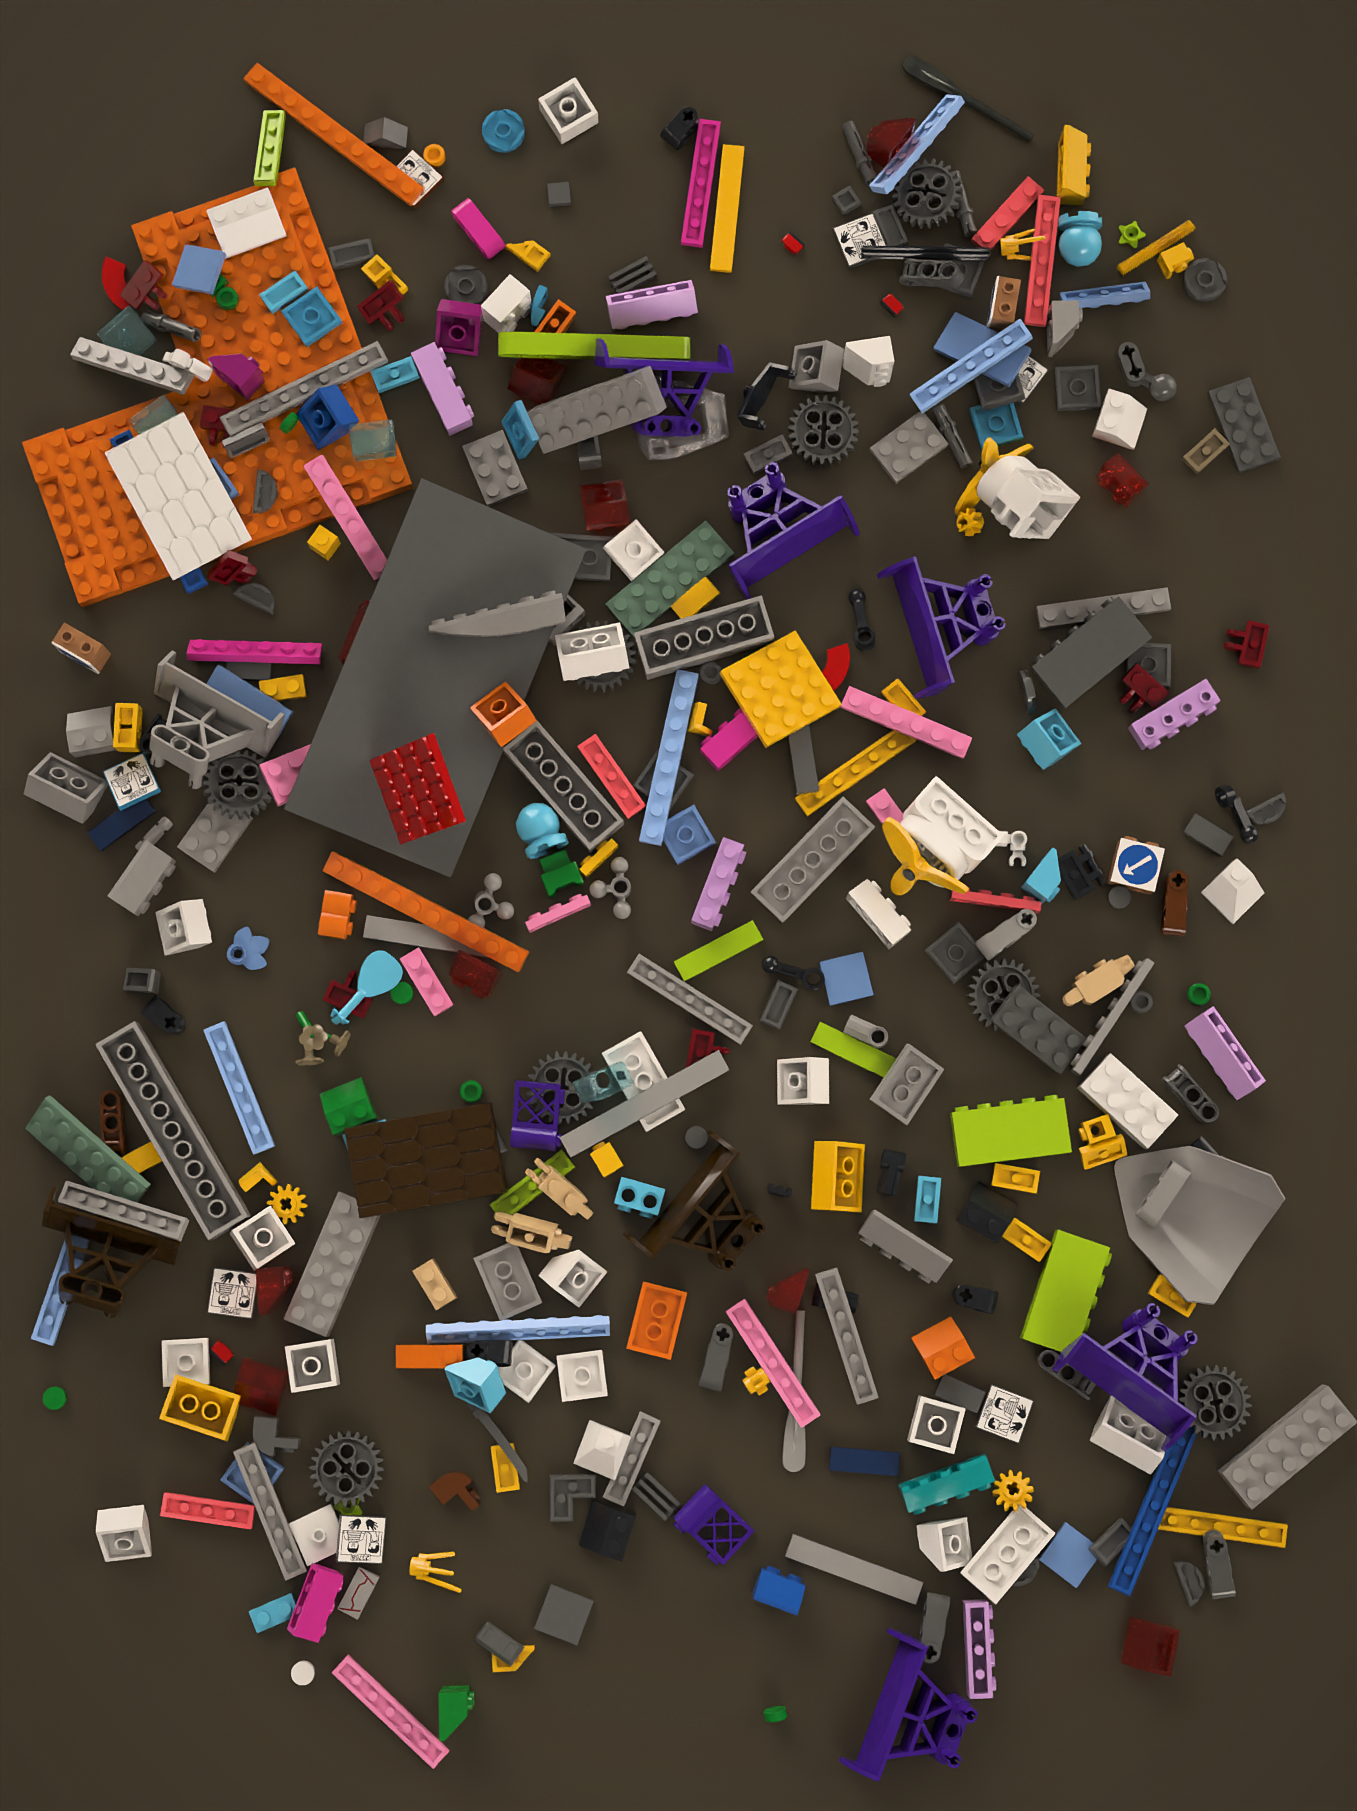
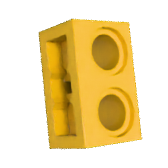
[113,703,143,752]

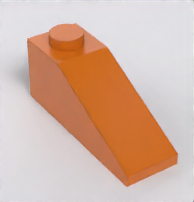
[396,1344,465,1368]

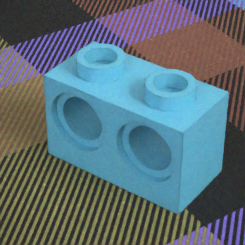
[614,1177,665,1219]

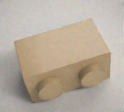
[413,1259,458,1310]

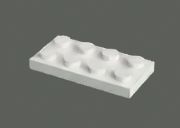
[602,1031,685,1132]
[960,1505,1055,1605]

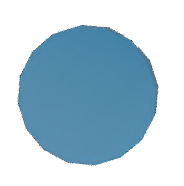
[482,109,525,153]

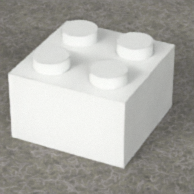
[538,78,598,144]
[481,274,532,333]
[285,1339,340,1393]
[907,1395,965,1454]

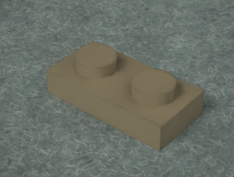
[1182,428,1230,475]

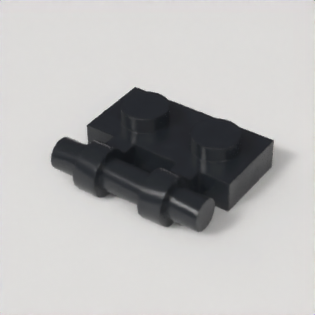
[1058,843,1108,900]

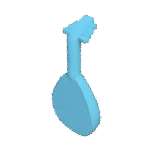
[330,950,403,1025]

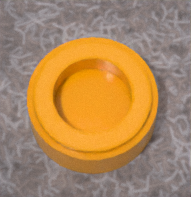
[423,144,445,168]

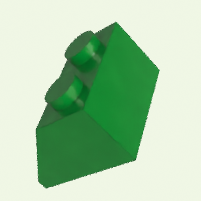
[320,1077,378,1136]
[439,1685,475,1742]

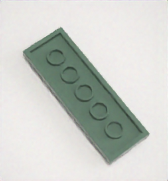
[605,520,734,638]
[25,1095,151,1203]

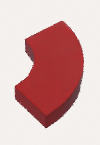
[102,256,132,314]
[822,643,850,691]

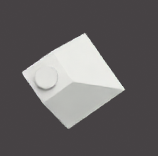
[1201,859,1264,924]
[538,1250,607,1307]
[573,1420,631,1480]
[917,1517,972,1572]

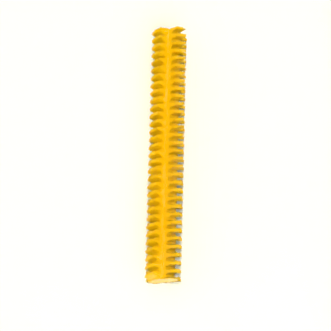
[1116,220,1195,276]

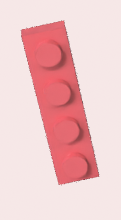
[971,176,1044,250]
[577,734,646,819]
[949,888,1042,914]
[160,1492,256,1529]

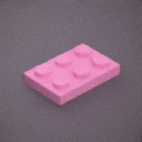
[259,744,311,807]

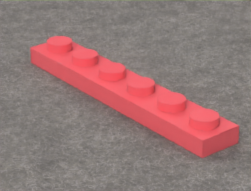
[1024,195,1061,327]

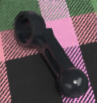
[848,589,876,651]
[1215,785,1259,843]
[762,955,825,991]

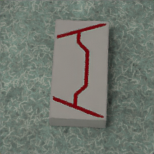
[337,1566,380,1620]

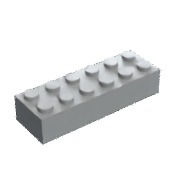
[527,366,667,454]
[634,595,775,680]
[503,721,624,853]
[284,1191,381,1337]
[1217,1384,1357,1510]

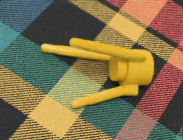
[1000,229,1045,261]
[409,1552,462,1593]

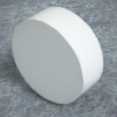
[291,1660,315,1685]

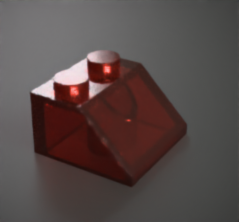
[866,117,916,168]
[507,358,568,405]
[580,479,630,530]
[448,949,502,999]
[255,1266,294,1316]
[766,1268,810,1314]
[234,1357,289,1416]

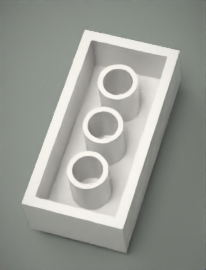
[1077,1053,1178,1149]

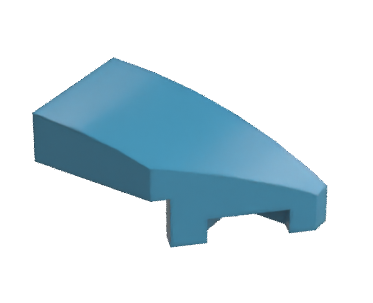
[531,285,548,328]

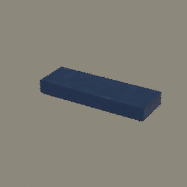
[88,799,156,851]
[829,1447,900,1476]

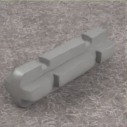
[135,816,173,851]

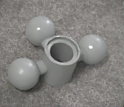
[590,857,631,919]
[468,873,514,928]

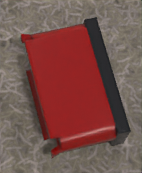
[780,231,805,255]
[880,293,904,318]
[209,1339,235,1365]

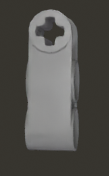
[975,909,1037,961]

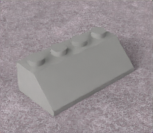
[858,1210,953,1284]

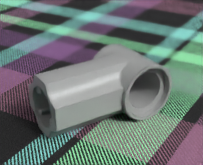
[843,1014,888,1049]

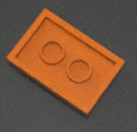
[626,1281,687,1360]

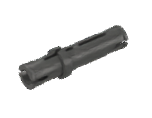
[841,121,877,185]
[956,171,978,237]
[141,310,201,343]
[932,404,973,469]

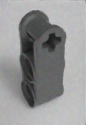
[899,258,964,288]
[1162,1064,1219,1124]
[699,1323,733,1392]
[1036,1349,1096,1401]
[1203,1529,1236,1600]
[919,1592,950,1663]

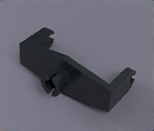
[737,362,797,430]

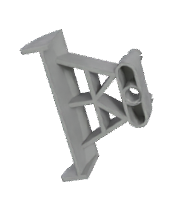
[149,650,285,789]

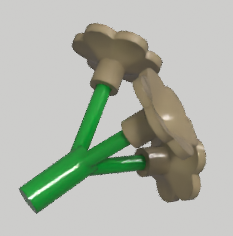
[295,1011,351,1066]

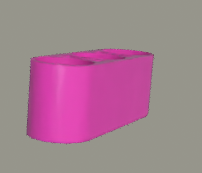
[451,198,506,260]

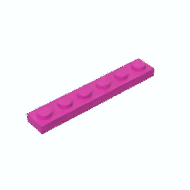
[681,119,721,248]
[187,639,323,664]

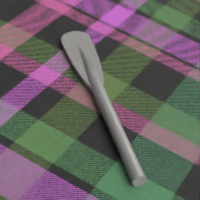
[782,1310,806,1472]

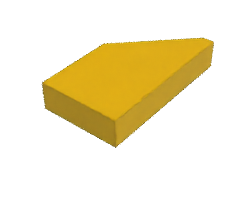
[506,240,551,272]
[492,1645,535,1672]

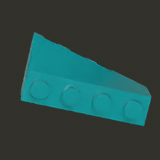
[897,1453,995,1515]

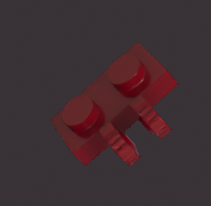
[120,260,168,310]
[357,280,405,331]
[200,405,234,448]
[207,550,258,586]
[1223,620,1270,669]
[1119,662,1170,713]
[322,970,373,1019]
[686,1029,730,1068]

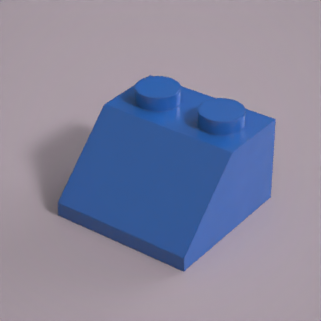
[296,385,359,450]
[752,1566,806,1615]

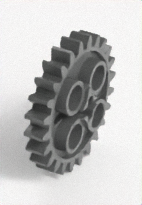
[892,158,963,229]
[788,395,859,467]
[577,621,636,693]
[202,750,272,820]
[966,959,1040,1032]
[526,1051,599,1124]
[1178,1365,1252,1441]
[309,1431,385,1507]

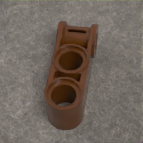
[1160,870,1189,937]
[99,1090,127,1155]

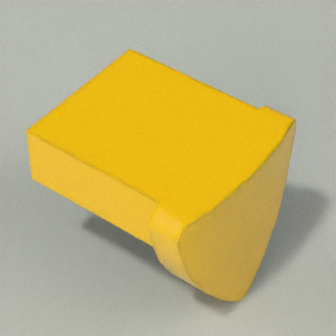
[687,702,713,737]
[238,1162,278,1192]

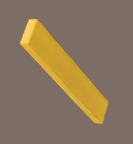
[710,144,745,273]
[795,730,916,817]
[1158,1507,1288,1548]

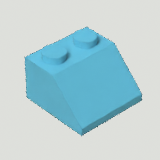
[1017,708,1082,770]
[1020,848,1061,905]
[444,1357,506,1413]

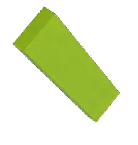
[253,110,286,186]
[674,920,763,982]
[810,1022,897,1078]
[490,1149,576,1215]

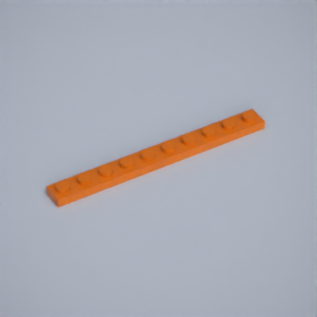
[243,63,424,207]
[323,851,529,972]

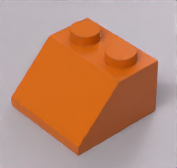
[470,681,537,747]
[911,1316,975,1379]

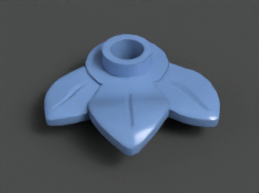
[227,927,270,970]

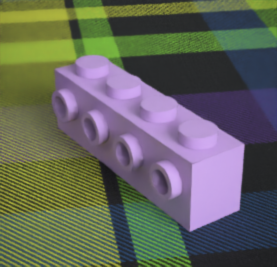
[606,280,698,330]
[411,342,474,436]
[1128,679,1221,750]
[691,837,747,931]
[1185,1006,1266,1101]
[962,1599,996,1699]

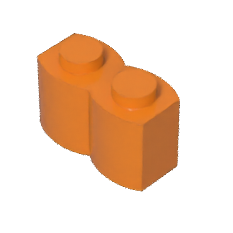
[318,890,357,940]

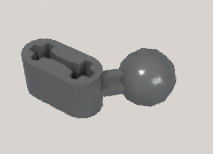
[1117,342,1177,401]

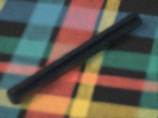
[861,245,991,261]

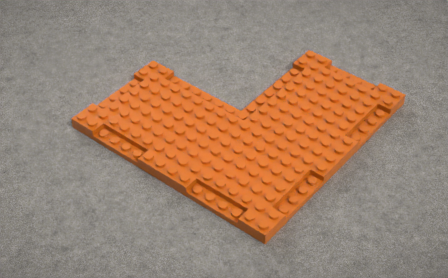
[22,167,413,608]

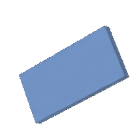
[933,312,1031,387]
[207,665,293,746]

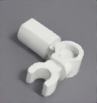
[162,349,212,381]
[996,831,1027,867]

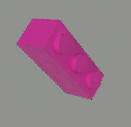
[700,708,758,772]
[287,1563,343,1643]

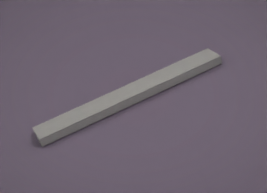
[220,341,388,437]
[560,1050,729,1158]

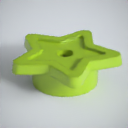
[1119,221,1146,249]
[333,1491,362,1515]

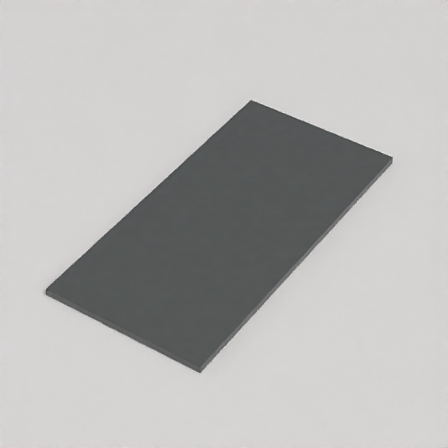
[284,478,586,878]

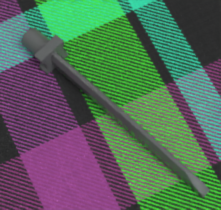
[467,1403,528,1483]

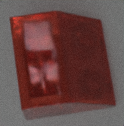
[1096,453,1149,507]
[1121,1617,1180,1677]

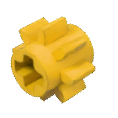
[957,508,984,536]
[742,1367,770,1396]

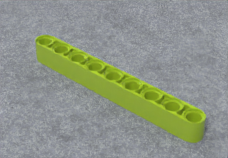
[498,332,690,360]

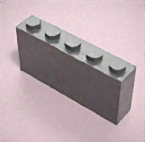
[1030,596,1153,709]

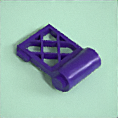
[510,1080,565,1151]
[673,1484,754,1565]

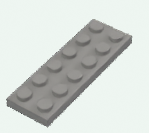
[750,797,875,924]

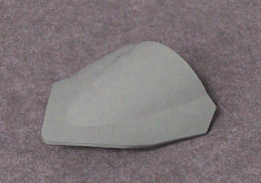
[1114,1146,1286,1305]

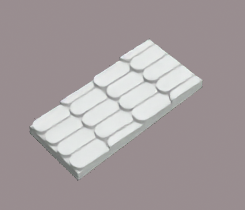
[105,412,252,580]

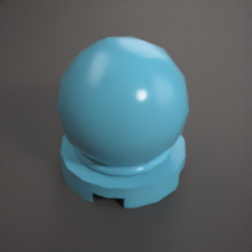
[1058,211,1102,267]
[516,803,569,859]

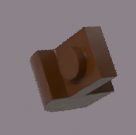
[429,1471,481,1511]

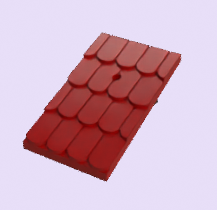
[369,733,466,845]

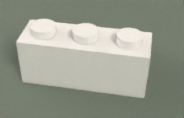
[206,187,287,259]
[842,336,894,387]
[555,623,629,681]
[846,879,911,949]
[1090,1396,1166,1475]

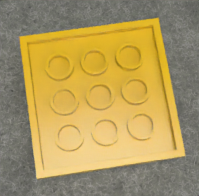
[719,630,842,748]

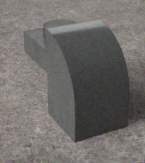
[253,1416,301,1456]

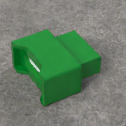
[540,850,584,898]

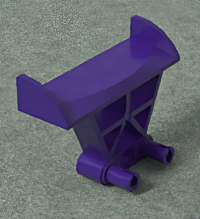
[595,338,734,437]
[727,462,860,600]
[877,556,1006,700]
[1053,1303,1198,1452]
[839,1628,978,1782]

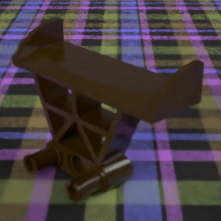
[623,1130,766,1271]
[42,1186,183,1318]

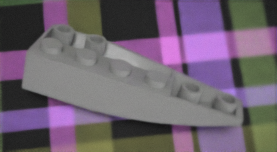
[427,591,566,637]

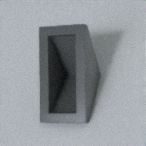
[363,117,408,149]
[577,435,602,471]
[123,968,161,995]

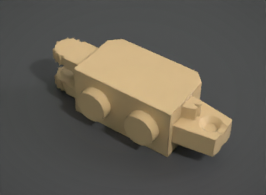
[1062,955,1135,1007]
[525,1158,593,1220]
[491,1212,572,1253]

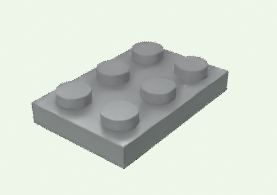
[869,411,949,484]
[462,430,528,507]
[177,803,253,873]
[869,1043,944,1125]
[473,1243,543,1321]

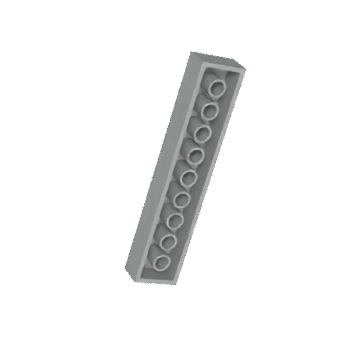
[95,1021,252,1240]

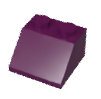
[435,299,483,356]
[207,354,265,401]

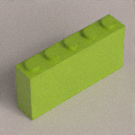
[950,1095,1072,1167]
[1020,1230,1112,1352]

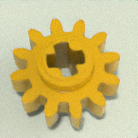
[267,1184,308,1225]
[993,1470,1034,1513]

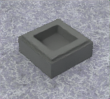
[547,182,571,207]
[831,185,861,216]

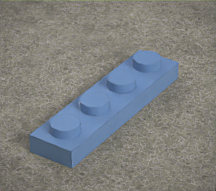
[1060,282,1150,308]

